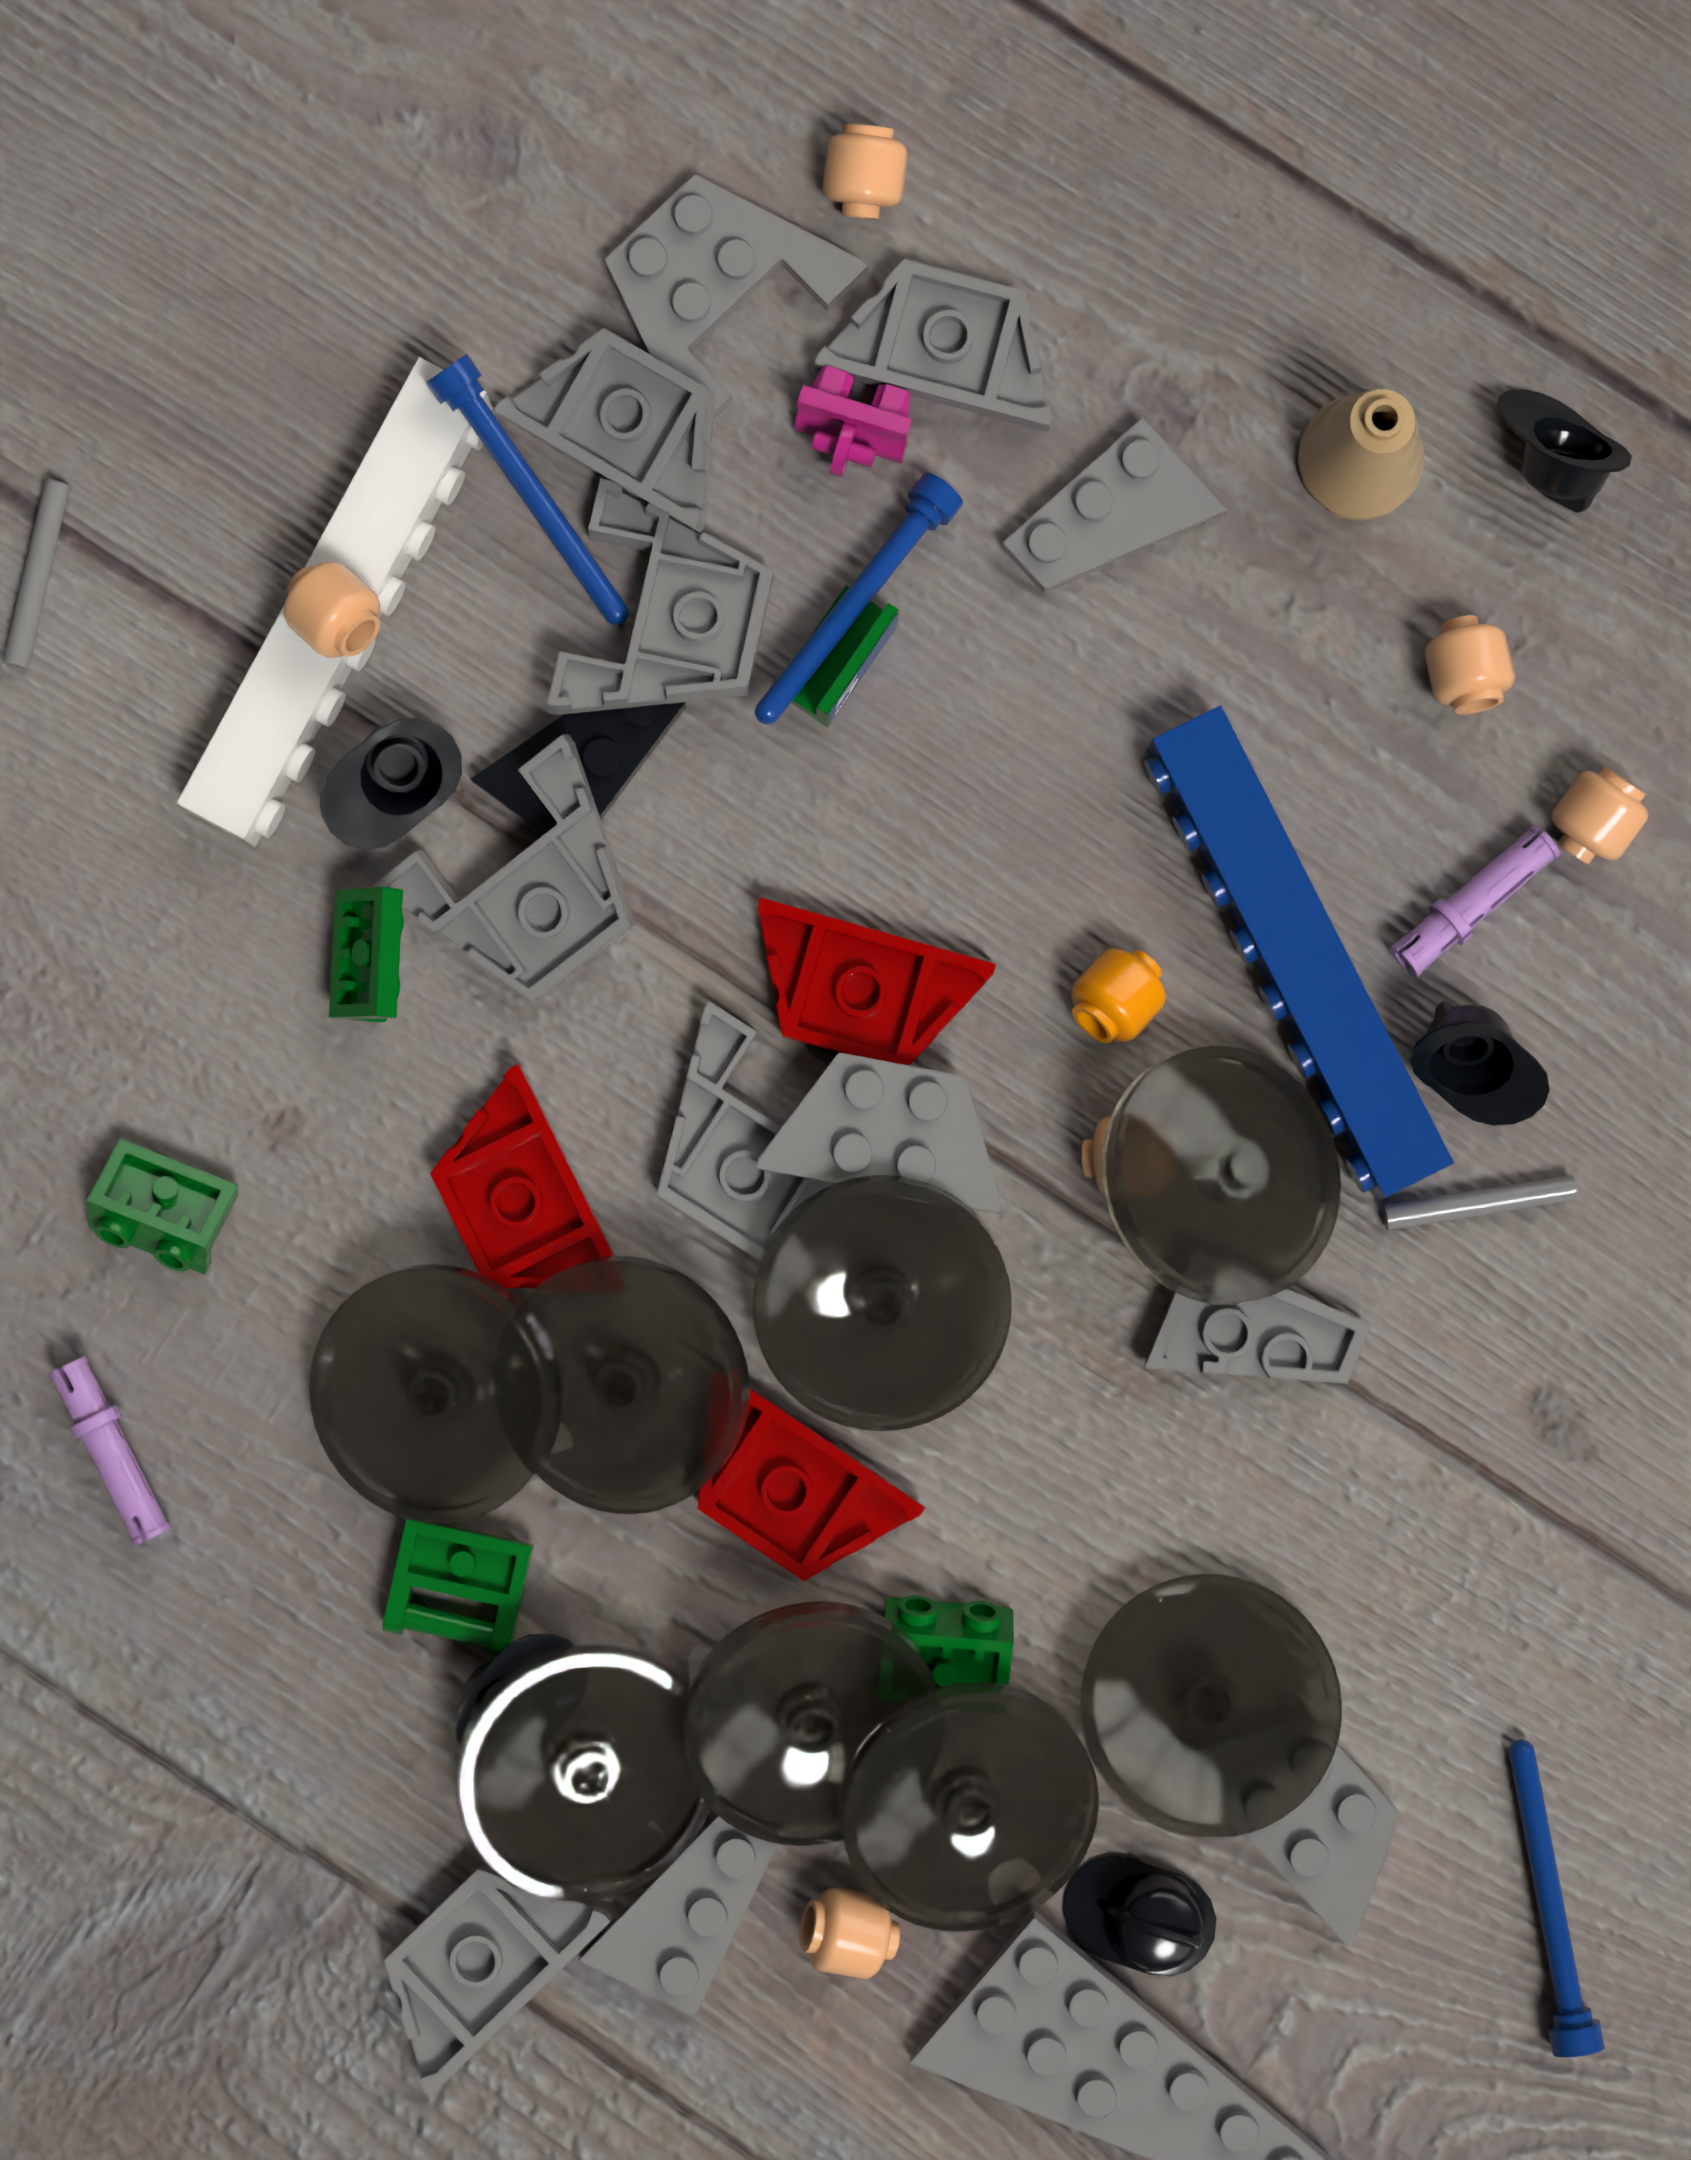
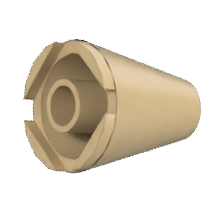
[1297,389,1424,521]

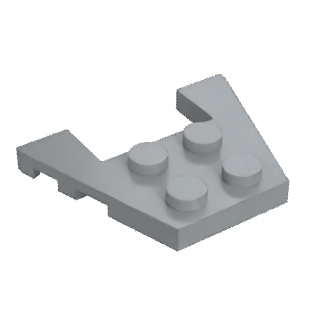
[604,174,868,420]
[547,478,773,715]
[372,734,636,1002]
[657,1001,859,1264]

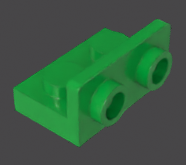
[329,887,404,1023]
[86,1138,238,1274]
[878,1595,1014,1708]

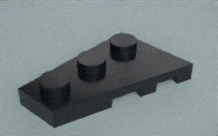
[470,702,686,835]

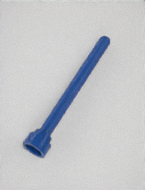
[426,354,629,625]
[755,472,963,725]
[1509,1739,1605,2057]

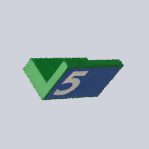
[791,585,899,728]

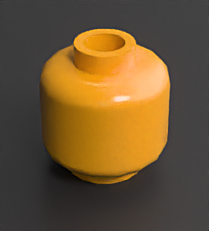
[1071,948,1166,1044]

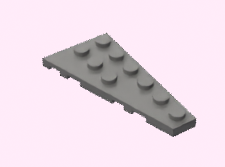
[910,1910,1333,2160]

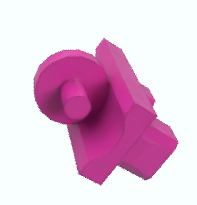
[794,365,912,477]

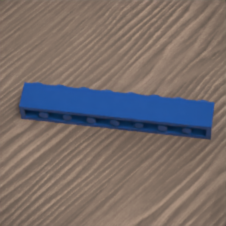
[1144,705,1454,1199]

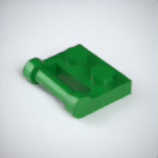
[382,1517,535,1656]

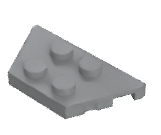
[815,259,1052,432]
[494,328,715,532]
[756,1053,1002,1214]
[1176,1715,1401,1947]
[384,1865,612,2098]

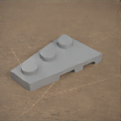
[1002,417,1227,594]
[1142,1250,1372,1384]
[578,1809,780,2018]

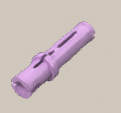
[1389,825,1560,978]
[48,1356,172,1547]

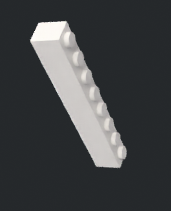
[176,357,493,847]

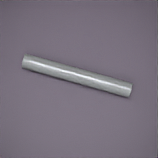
[3,479,70,669]
[1382,1175,1577,1230]

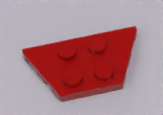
[758,897,996,1066]
[430,1063,629,1288]
[697,1368,925,1581]

